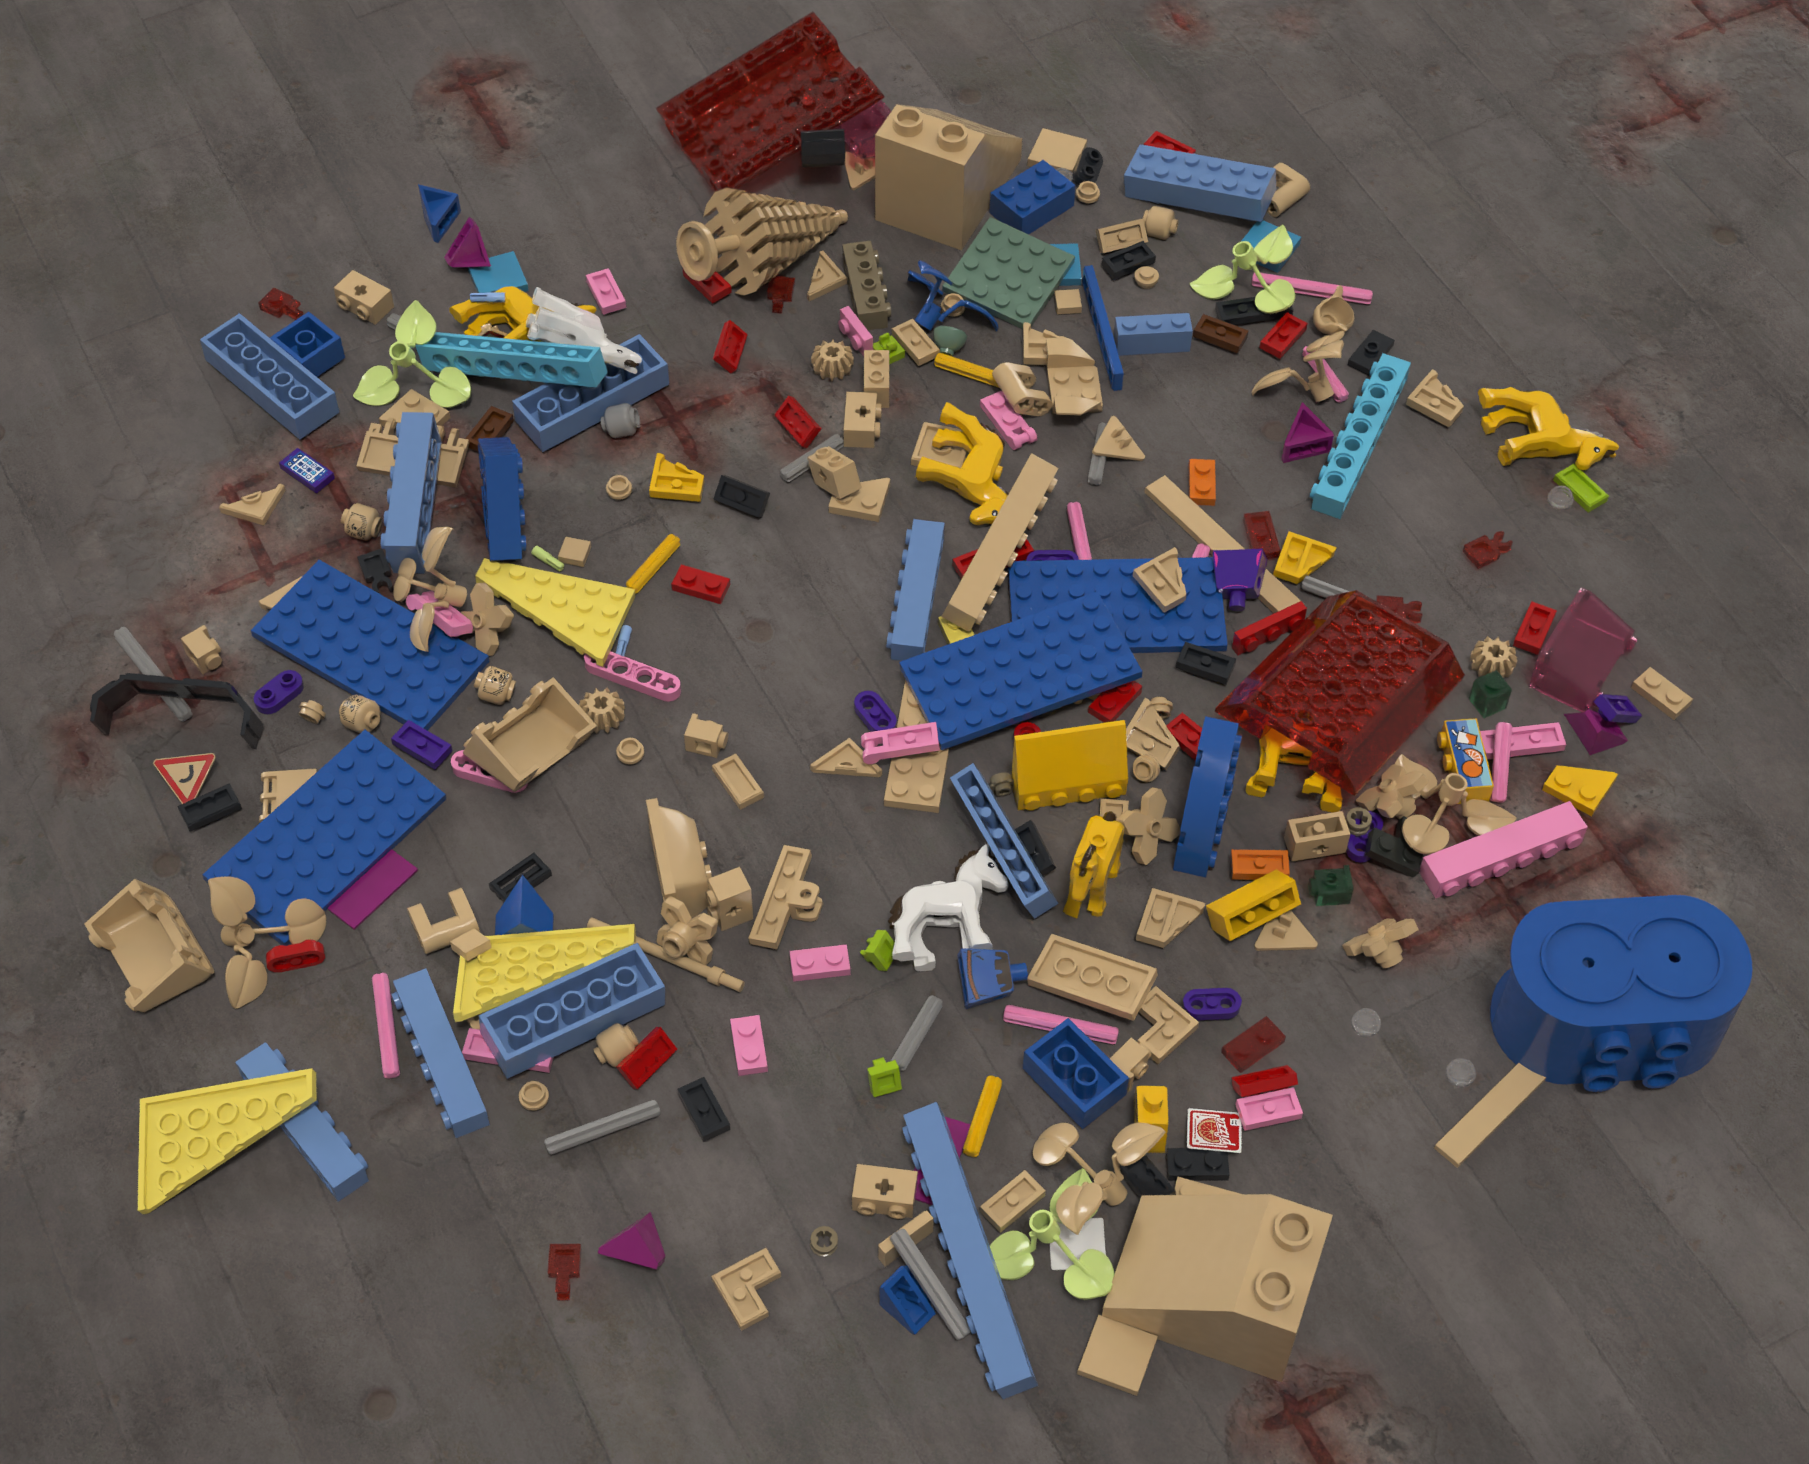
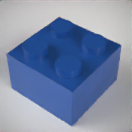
[270,312,345,377]

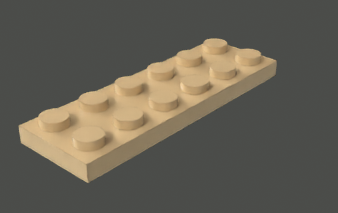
[884,679,950,813]

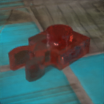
[1463,531,1513,569]
[1375,595,1422,625]

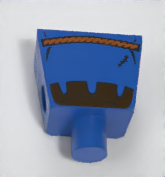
[957,948,1028,1009]

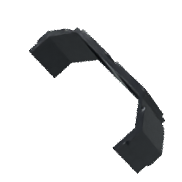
[796,80,845,167]
[90,673,263,749]

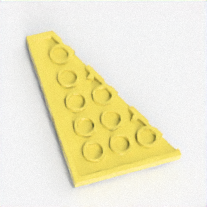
[475,558,635,666]
[453,924,636,1022]
[138,1068,317,1214]

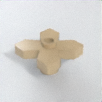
[461,583,514,656]
[1356,764,1429,819]
[1117,787,1181,865]
[657,896,718,965]
[1342,919,1419,968]

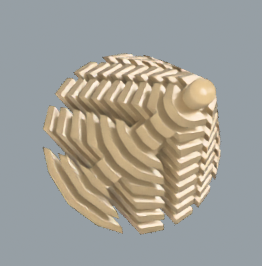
[676,188,848,295]

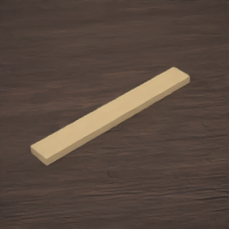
[1145,475,1304,613]

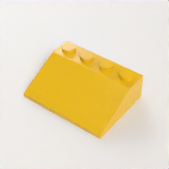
[1012,720,1128,811]

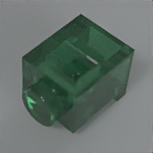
[1308,865,1354,906]

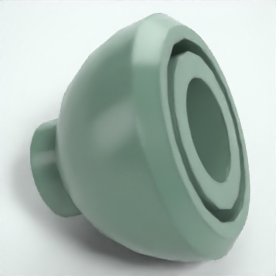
[933,326,968,356]

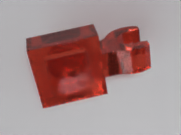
[767,276,795,313]
[258,288,304,320]
[548,1244,582,1300]

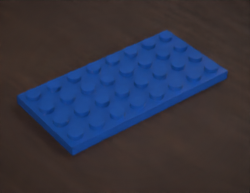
[1008,557,1228,653]
[251,560,489,731]
[899,591,1142,750]
[202,729,446,946]

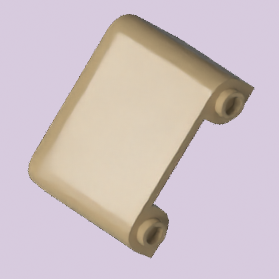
[85,879,214,1012]

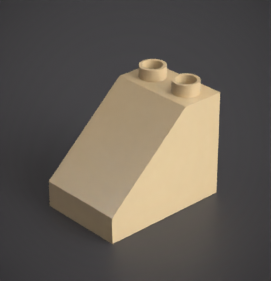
[875,104,1022,250]
[1102,1194,1333,1382]

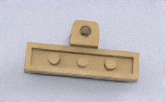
[749,845,823,949]

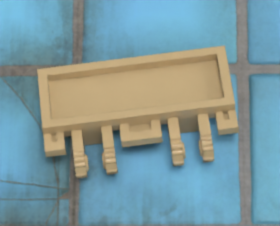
[356,417,469,488]

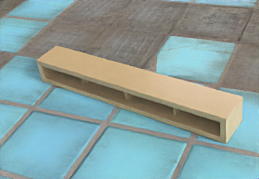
[941,453,1058,632]

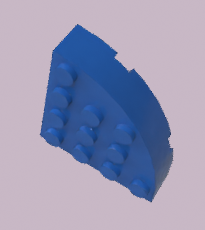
[478,437,526,561]
[1173,716,1242,878]

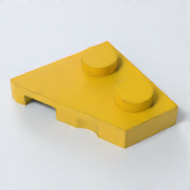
[649,453,705,502]
[1273,531,1337,584]
[1542,765,1618,817]

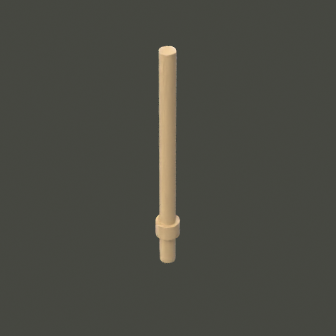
[587,918,745,992]

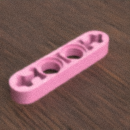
[584,651,681,702]

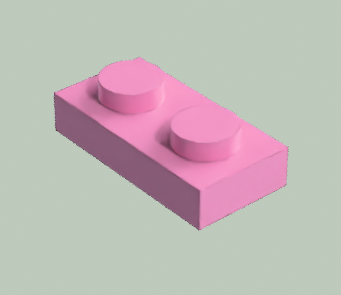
[586,268,626,315]
[838,306,873,357]
[790,944,850,982]
[730,1015,768,1076]
[1236,1087,1303,1131]

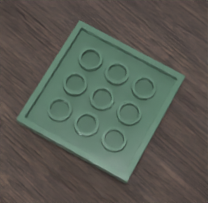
[942,217,1075,329]

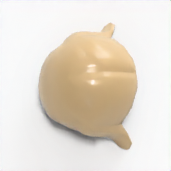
[1313,285,1354,335]

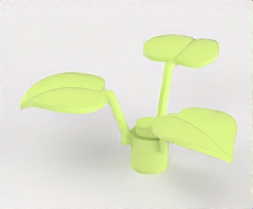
[1190,225,1295,314]
[353,300,471,408]
[990,1168,1115,1300]

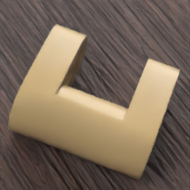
[1266,163,1310,217]
[992,362,1053,416]
[407,888,480,954]

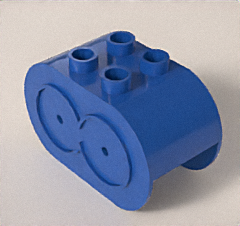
[1490,895,1752,1092]

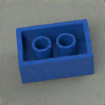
[989,160,1076,235]
[1023,1018,1129,1129]

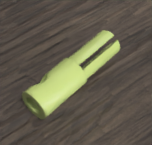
[531,546,565,572]

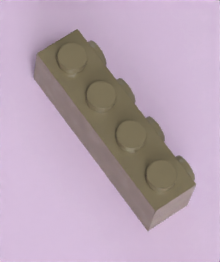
[842,241,892,330]

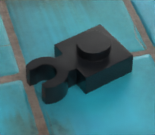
[357,548,394,594]

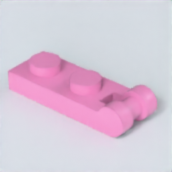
[980,391,1037,450]
[406,591,473,637]
[861,722,940,764]

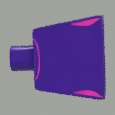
[1213,549,1267,612]

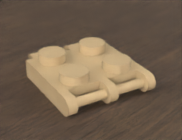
[259,769,317,823]

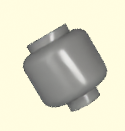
[601,403,640,439]

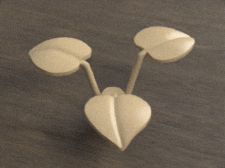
[1252,331,1345,402]
[393,527,467,652]
[1395,754,1517,854]
[208,876,326,1008]
[1033,1122,1166,1235]

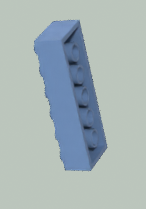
[1124,144,1276,222]
[200,313,339,439]
[512,334,669,452]
[381,412,442,574]
[479,943,665,1079]

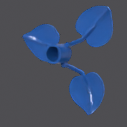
[908,260,999,332]

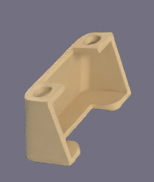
[463,677,597,792]

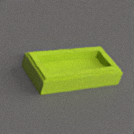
[1553,464,1609,513]

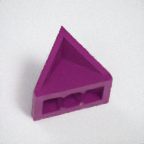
[444,217,491,267]
[1282,402,1334,463]
[1564,709,1628,755]
[598,1212,666,1269]

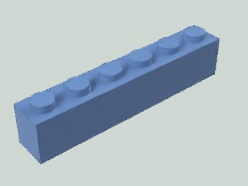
[886,519,945,661]
[950,763,1059,919]
[391,969,490,1138]
[235,1042,369,1202]

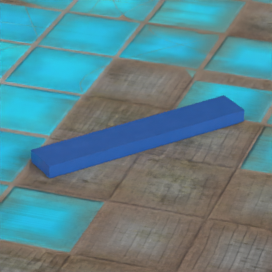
[1082,265,1124,391]

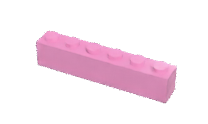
[1419,801,1587,899]

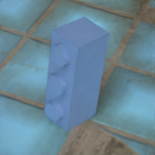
[1114,313,1193,355]

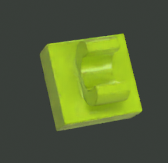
[873,333,905,365]
[860,930,895,971]
[867,1057,902,1097]

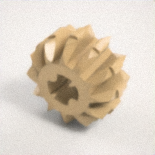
[811,339,854,381]
[1470,636,1517,682]
[579,687,625,734]

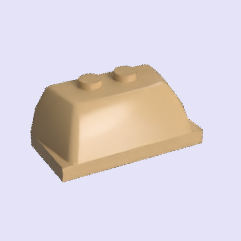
[646,798,712,917]

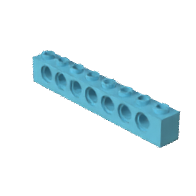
[415,332,608,387]
[1310,353,1411,519]

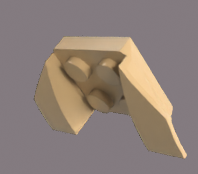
[1046,338,1103,416]

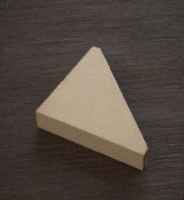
[807,251,847,302]
[219,484,286,525]
[810,738,882,777]

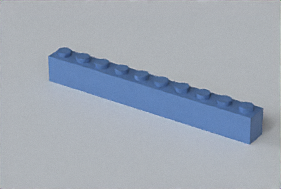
[902,1102,1038,1399]

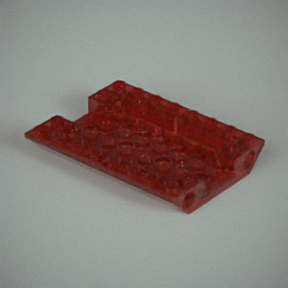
[656,12,885,192]
[1215,590,1465,796]

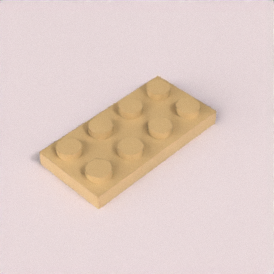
[1027,934,1158,1021]

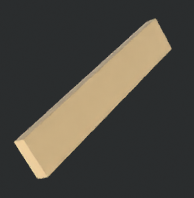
[1434,1063,1546,1168]

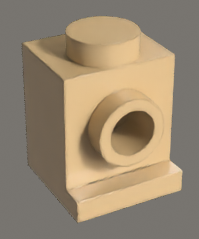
[181,625,222,674]
[684,714,728,758]
[1110,1038,1152,1092]

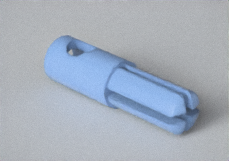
[470,292,505,302]
[616,625,632,656]

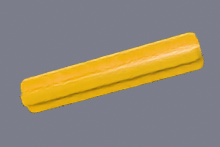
[934,352,1000,388]
[626,534,680,594]
[963,1075,1002,1158]

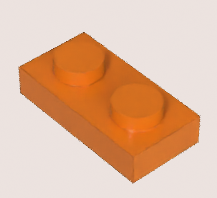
[1189,459,1216,506]
[1230,850,1290,880]

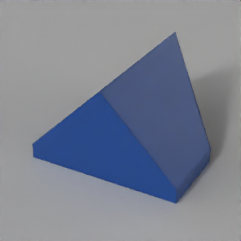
[418,184,461,243]
[495,875,554,935]
[880,1265,936,1335]

